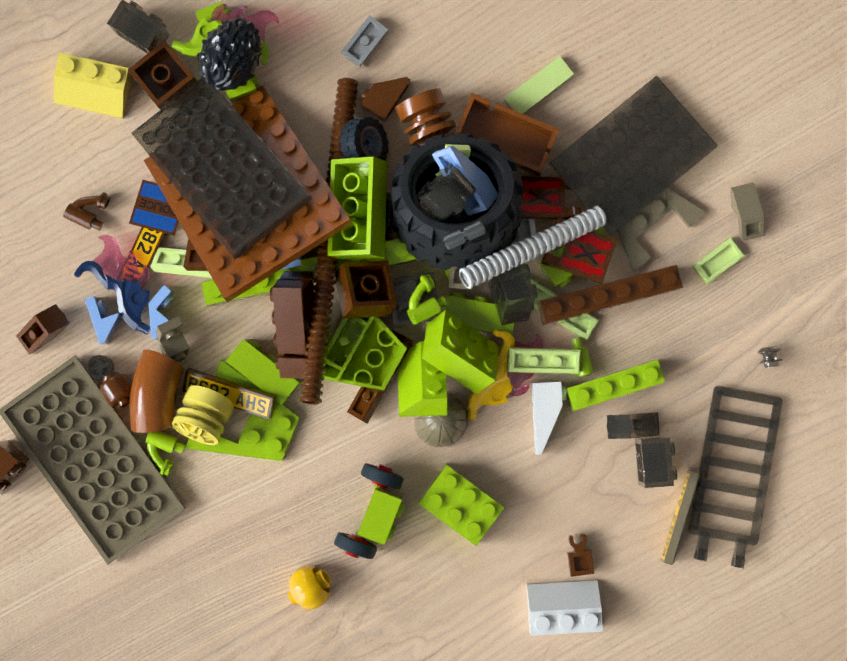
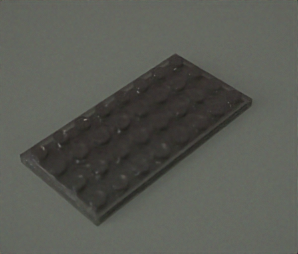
[131,78,312,260]

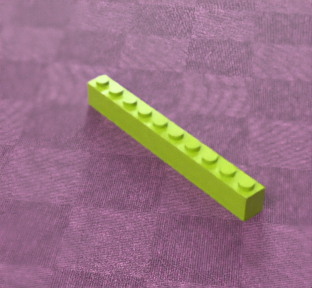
[201,239,419,307]

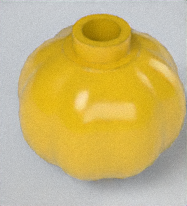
[287,565,332,610]

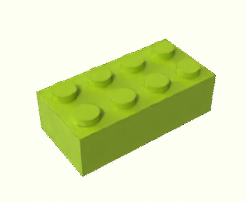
[328,157,388,260]

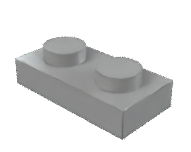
[341,15,388,68]

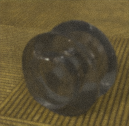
[757,346,783,368]

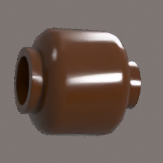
[100,371,132,408]

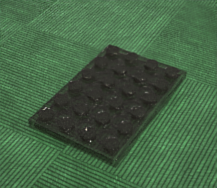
[550,75,718,235]

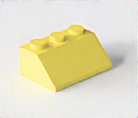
[54,52,133,118]

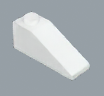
[531,382,566,455]

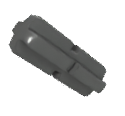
[443,221,486,250]

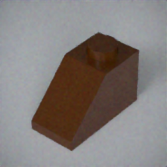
[360,77,411,122]
[16,304,69,355]

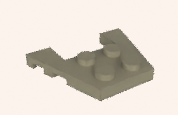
[606,173,705,271]

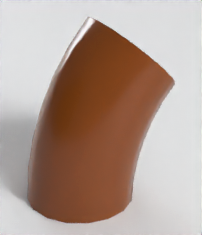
[130,350,184,433]

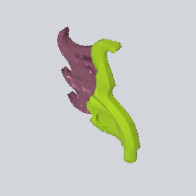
[172,4,279,65]

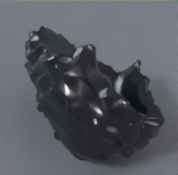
[197,17,262,91]

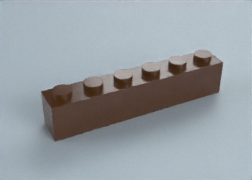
[536,265,683,326]

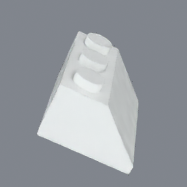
[526,580,603,636]

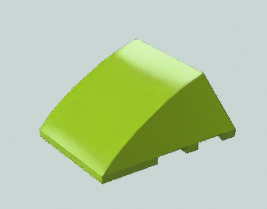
[322,317,407,390]

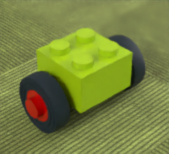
[334,463,405,559]

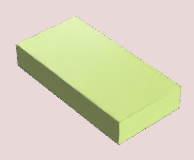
[693,237,745,285]

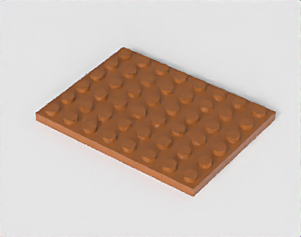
[144,85,352,303]

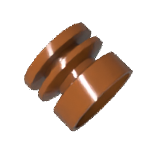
[395,88,456,146]

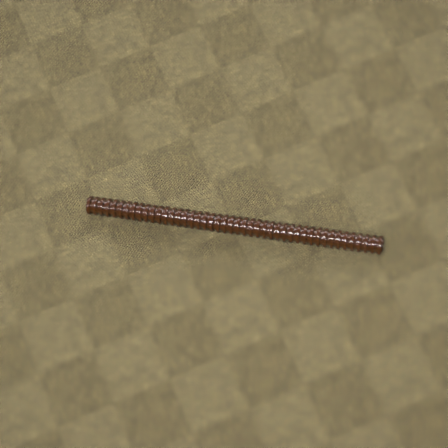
[300,78,358,405]

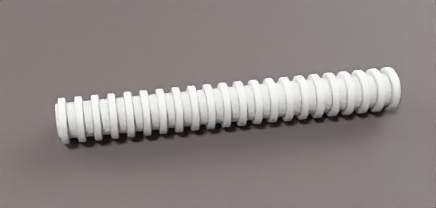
[459,206,606,289]

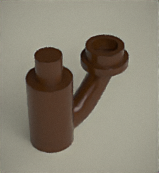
[63,192,110,231]

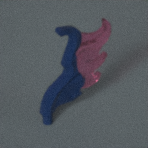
[74,235,151,335]

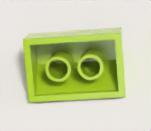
[398,341,447,417]

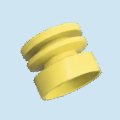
[172,385,234,445]

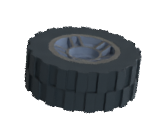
[340,117,389,161]

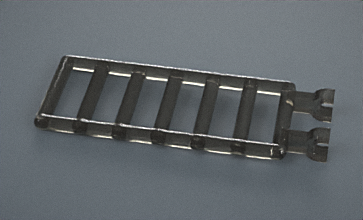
[689,386,783,569]

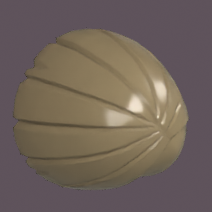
[414,394,468,447]

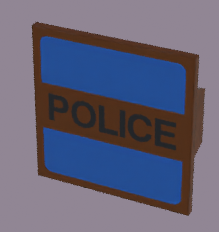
[129,180,179,236]

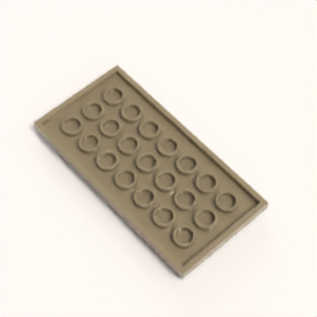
[0,355,186,565]

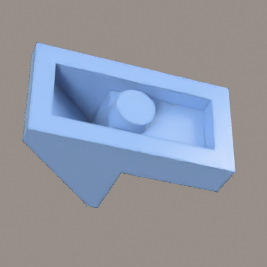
[85,296,122,345]

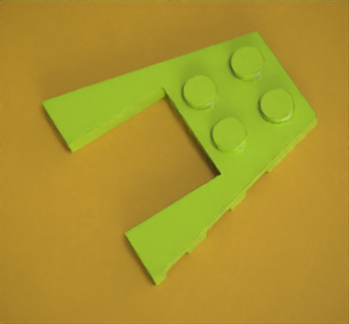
[185,360,300,461]

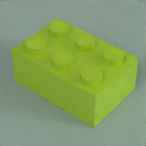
[422,310,499,394]
[418,464,504,546]

